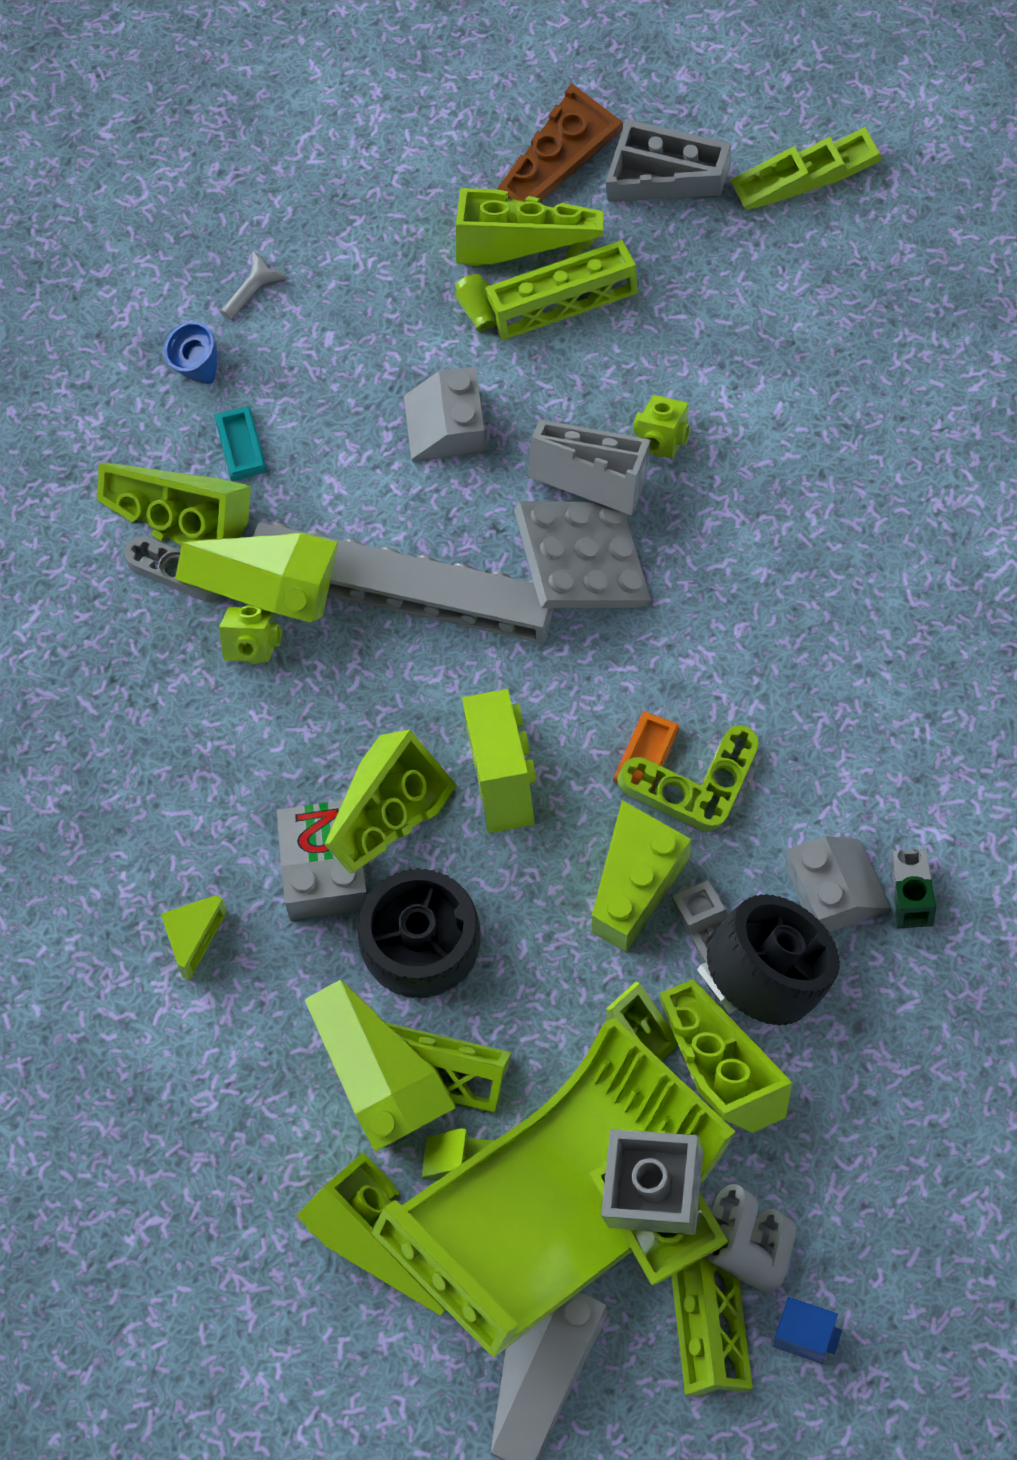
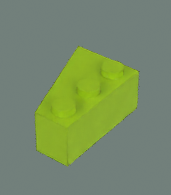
[461,689,537,834]
[591,800,691,952]

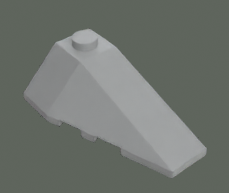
[491,1292,607,1460]

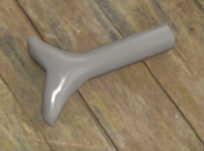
[220,252,286,320]

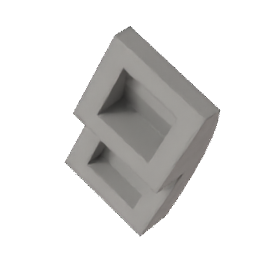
[672,880,727,964]

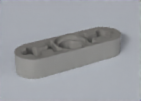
[124,536,223,602]

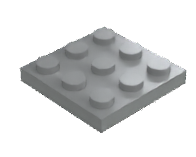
[514,501,651,608]

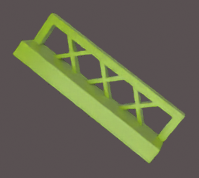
[485,240,638,341]
[335,1022,512,1113]
[671,1225,753,1396]

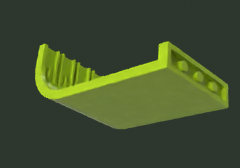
[371,1017,736,1358]

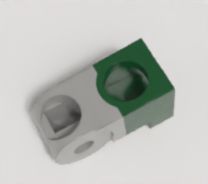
[891,849,936,929]

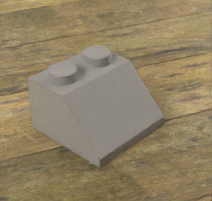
[404,367,486,461]
[785,836,891,933]

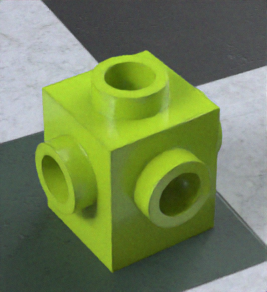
[633,395,690,459]
[219,605,282,664]

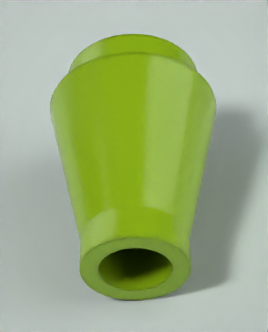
[455,274,497,332]

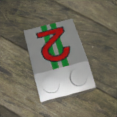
[277,800,368,921]

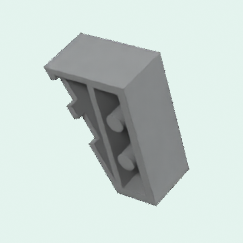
[605,119,731,201]

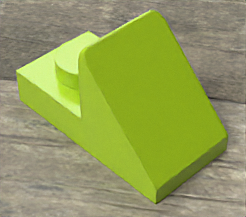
[422,1128,494,1180]

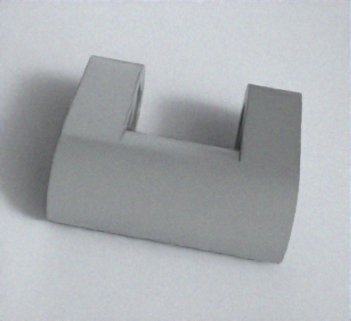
[705,1184,796,1294]

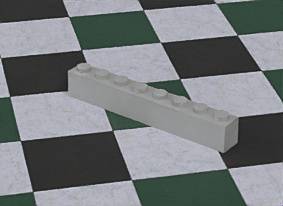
[254,522,554,644]

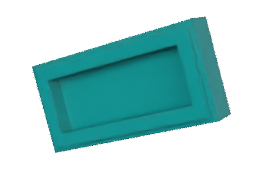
[214,406,267,481]

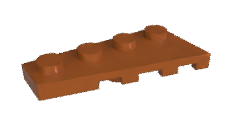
[497,83,623,202]

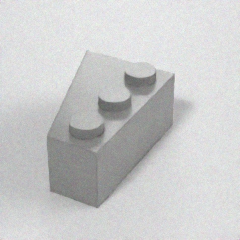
[528,420,651,516]

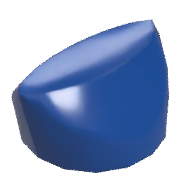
[163,321,217,384]

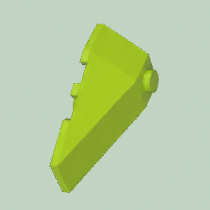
[456,188,604,266]
[97,462,251,550]
[175,532,339,623]
[324,729,457,873]
[304,979,457,1152]
[659,979,792,1133]
[296,1152,446,1315]

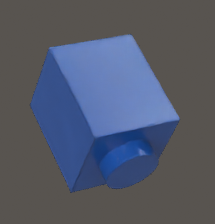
[773,1297,843,1364]

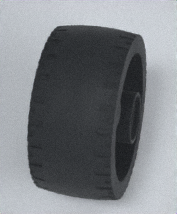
[357,868,481,998]
[707,894,840,1026]

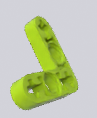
[617,725,759,832]

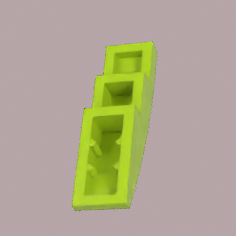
[730,127,883,210]

